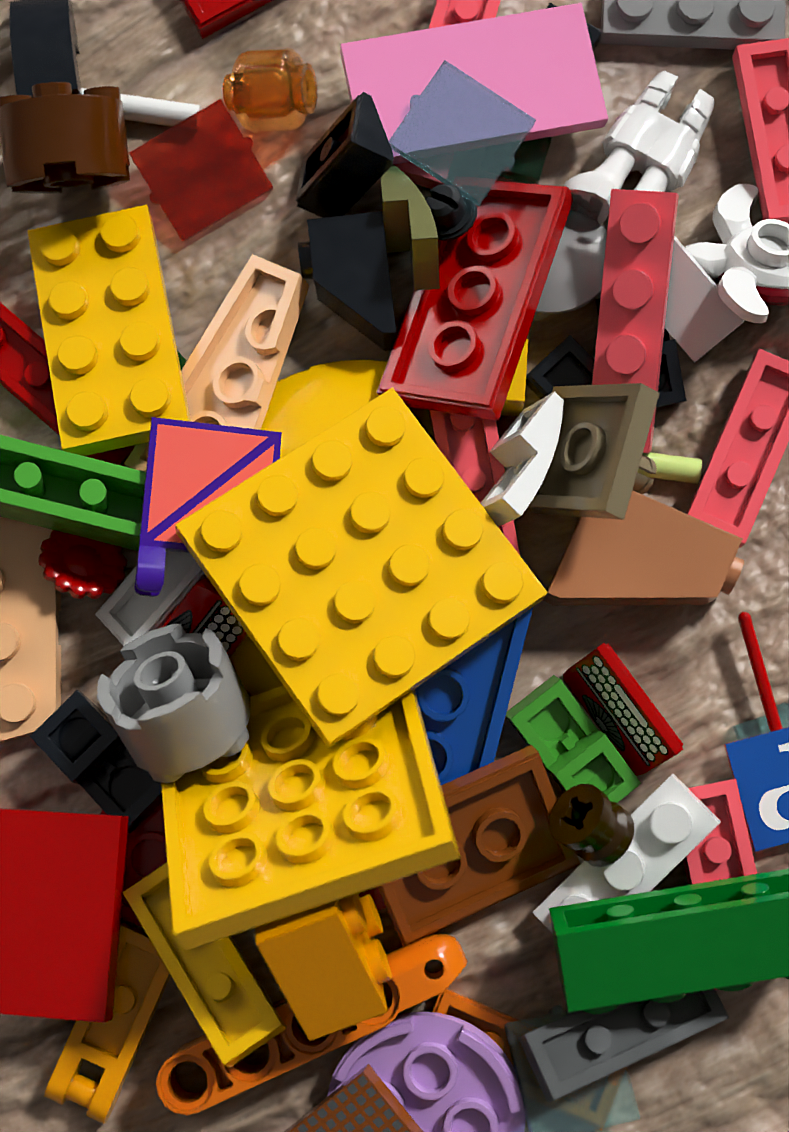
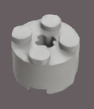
[97,624,251,784]

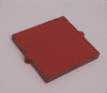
[129,99,273,243]

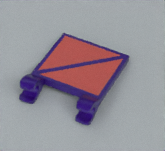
[134,417,282,597]

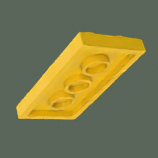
[27,205,191,456]

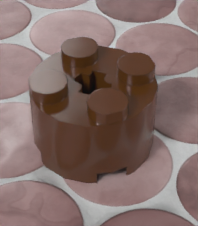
[0,82,130,194]

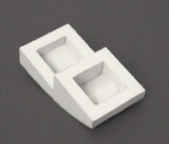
[480,391,564,527]

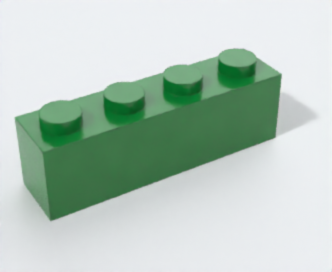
[549,869,789,1014]

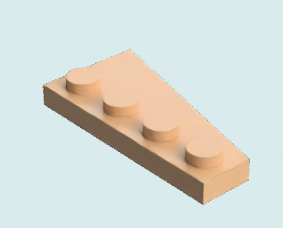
[124,254,309,472]
[0,517,61,744]

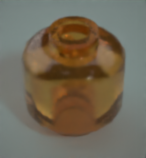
[223,48,318,132]

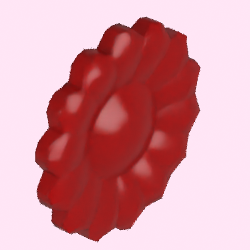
[38,530,127,599]

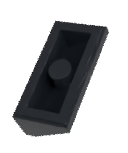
[296,92,394,218]

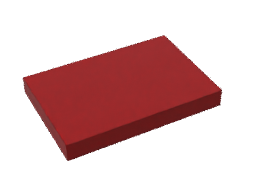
[0,808,129,1023]

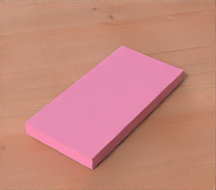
[340,3,608,164]

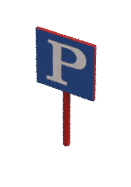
[724,612,789,852]

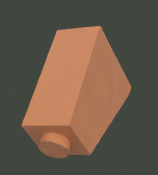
[542,490,744,606]

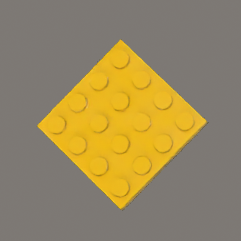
[175,387,548,748]
[161,685,460,951]

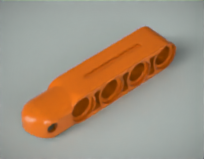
[156,934,468,1115]

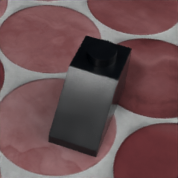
[298,211,396,351]

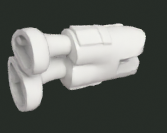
[563,71,715,224]

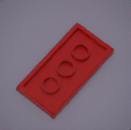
[376,178,574,420]

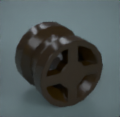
[550,784,634,867]

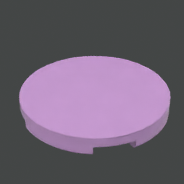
[327,1012,526,1132]

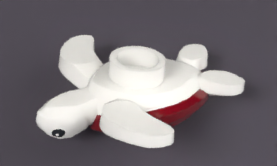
[685,184,789,323]

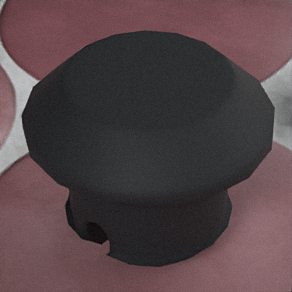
[425,184,477,241]

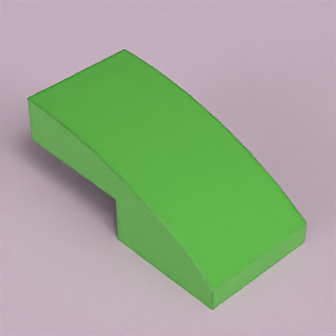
[506,675,641,803]

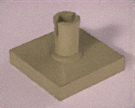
[527,383,659,520]

